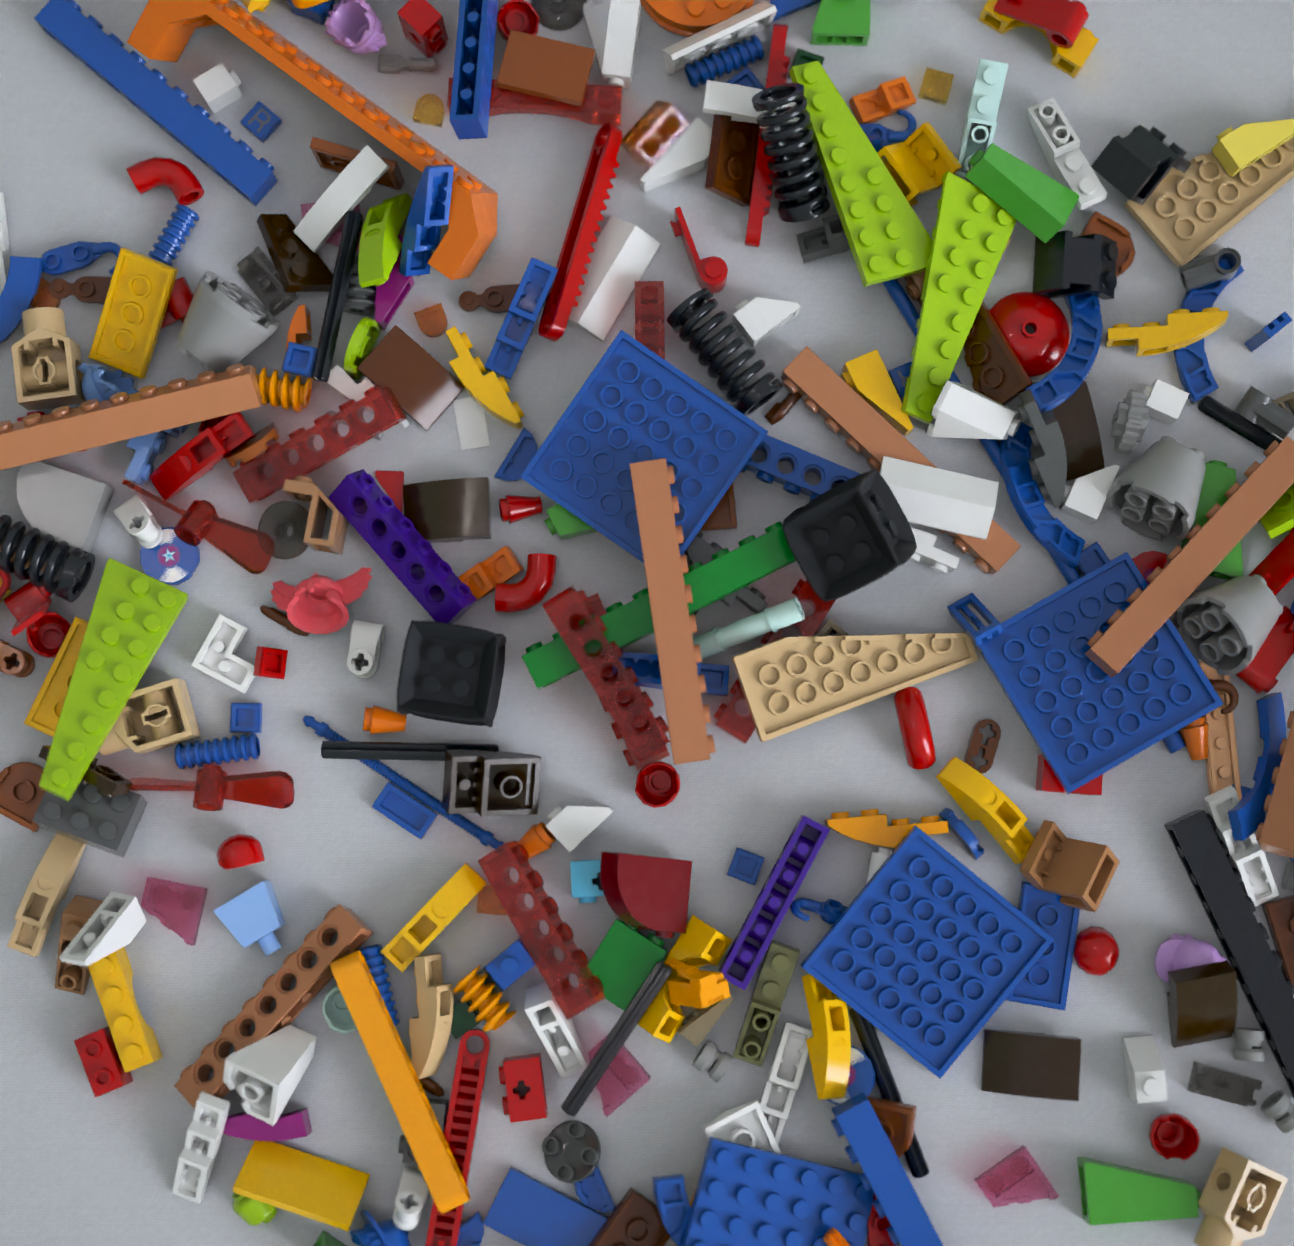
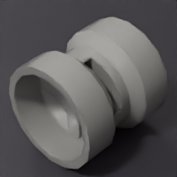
[1234,1028,1265,1062]
[692,1040,733,1082]
[1261,1089,1294,1133]

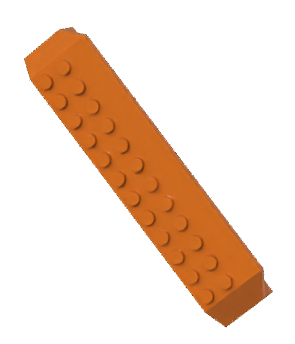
[127,0,498,280]

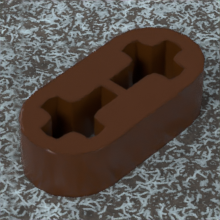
[964,719,1001,774]

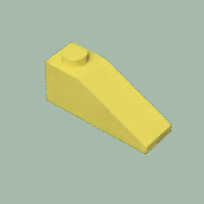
[1211,119,1294,178]

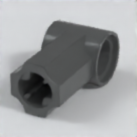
[1179,248,1241,291]
[1234,386,1294,439]

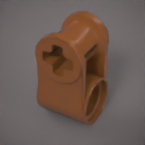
[0,640,35,678]

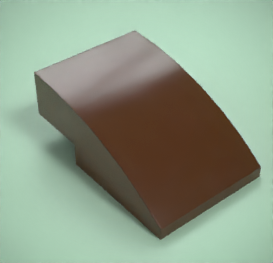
[357,325,465,431]

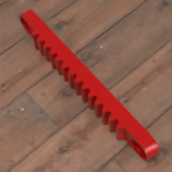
[745,23,790,247]
[538,123,623,342]
[425,1029,490,1246]

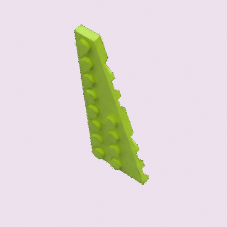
[789,61,933,287]
[901,171,1017,424]
[39,558,189,801]

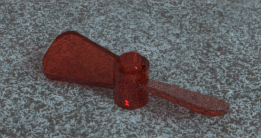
[121,479,275,574]
[128,764,295,811]

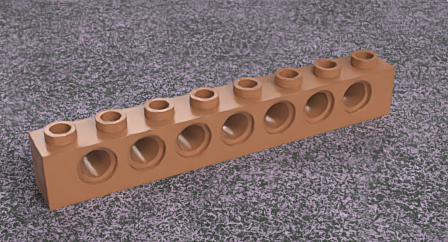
[174,904,374,1109]

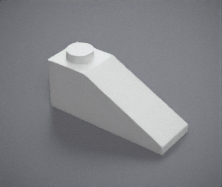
[640,117,712,192]
[59,892,147,966]
[524,979,589,1079]

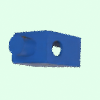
[483,932,545,991]

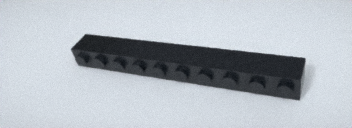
[1164,810,1294,1098]

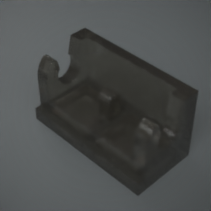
[237,246,299,317]
[1187,1061,1263,1107]

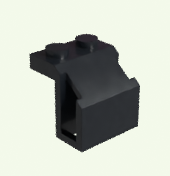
[1091,125,1192,205]
[1032,230,1118,300]

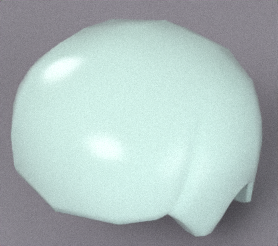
[322,985,357,1033]

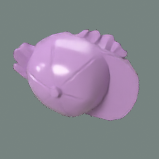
[325,0,387,55]
[1155,933,1230,983]

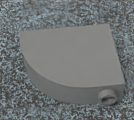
[16,461,114,553]

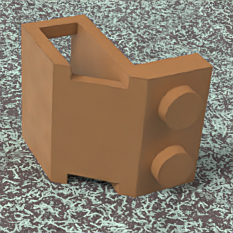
[283,476,349,555]
[1019,820,1120,912]

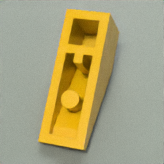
[841,349,913,436]

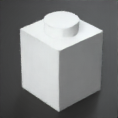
[193,62,243,114]
[1142,379,1189,425]

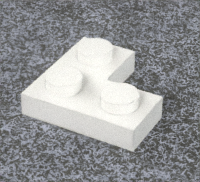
[191,614,255,694]

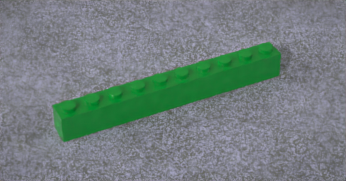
[521,521,796,690]

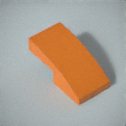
[849,76,916,124]
[286,304,312,351]
[458,546,524,601]

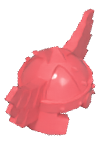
[270,567,372,634]

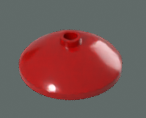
[990,292,1069,377]

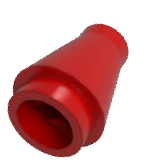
[499,495,543,524]

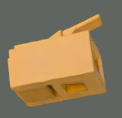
[665,958,731,1009]

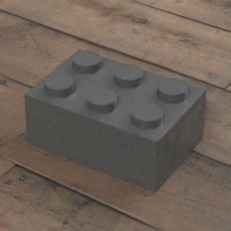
[32,783,148,858]

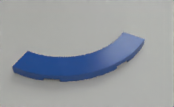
[1174,247,1244,404]
[0,256,43,345]
[1025,293,1103,414]
[1000,422,1086,568]
[1228,692,1286,841]
[652,1174,691,1246]

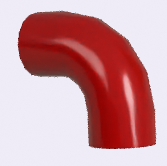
[126,157,204,205]
[495,553,557,613]
[894,687,936,770]

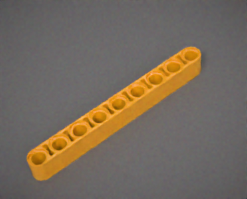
[330,950,471,1214]

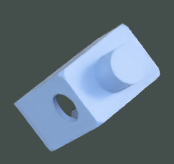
[213,880,285,956]

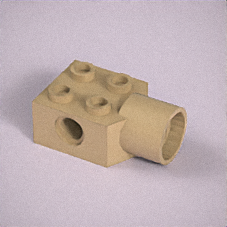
[11,307,86,410]
[99,678,201,756]
[1193,1147,1288,1246]

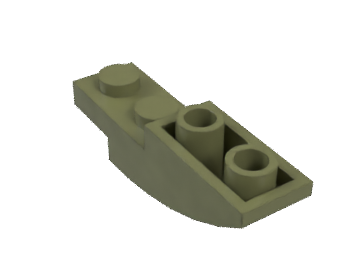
[733,940,800,1067]

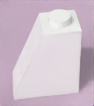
[583,0,641,90]
[926,380,1021,440]
[223,1025,316,1126]

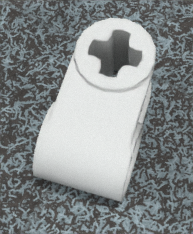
[113,493,164,549]
[347,620,385,679]
[392,1167,430,1231]

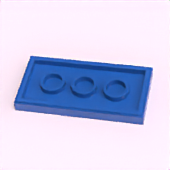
[1006,881,1080,1011]
[483,1167,609,1246]

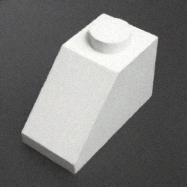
[732,297,801,348]
[1059,464,1120,524]
[546,805,614,852]
[1122,1035,1168,1103]

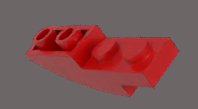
[149,412,256,501]

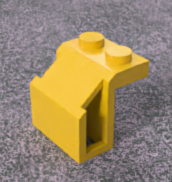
[878,122,962,207]

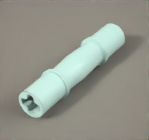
[693,597,805,659]

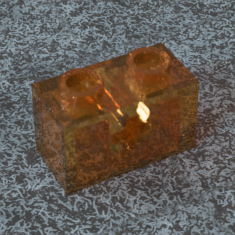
[621,100,689,167]

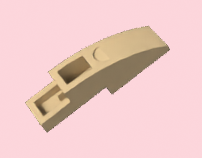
[7,834,86,957]
[408,953,454,1079]

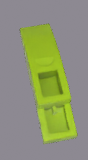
[358,192,413,288]

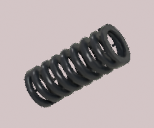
[752,83,830,222]
[666,288,783,416]
[0,514,95,602]

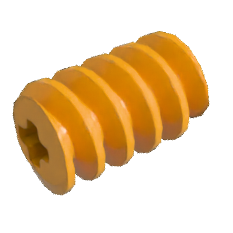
[253,367,312,413]
[453,964,517,1032]

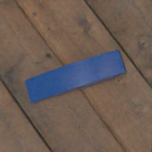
[399,164,454,277]
[484,257,558,380]
[612,651,729,696]

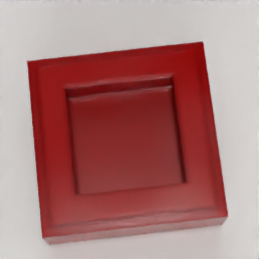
[253,646,288,679]

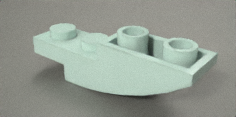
[955,58,1009,177]

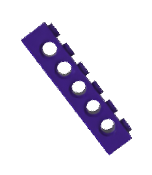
[328,469,477,624]
[718,815,830,990]

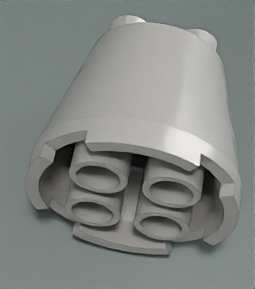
[176,271,280,373]
[1106,436,1206,541]
[1175,574,1283,676]

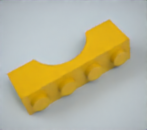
[978,0,1099,78]
[638,915,732,1043]
[88,947,163,1073]

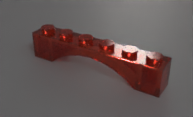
[447,77,622,126]

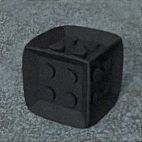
[782,469,917,602]
[396,620,506,727]

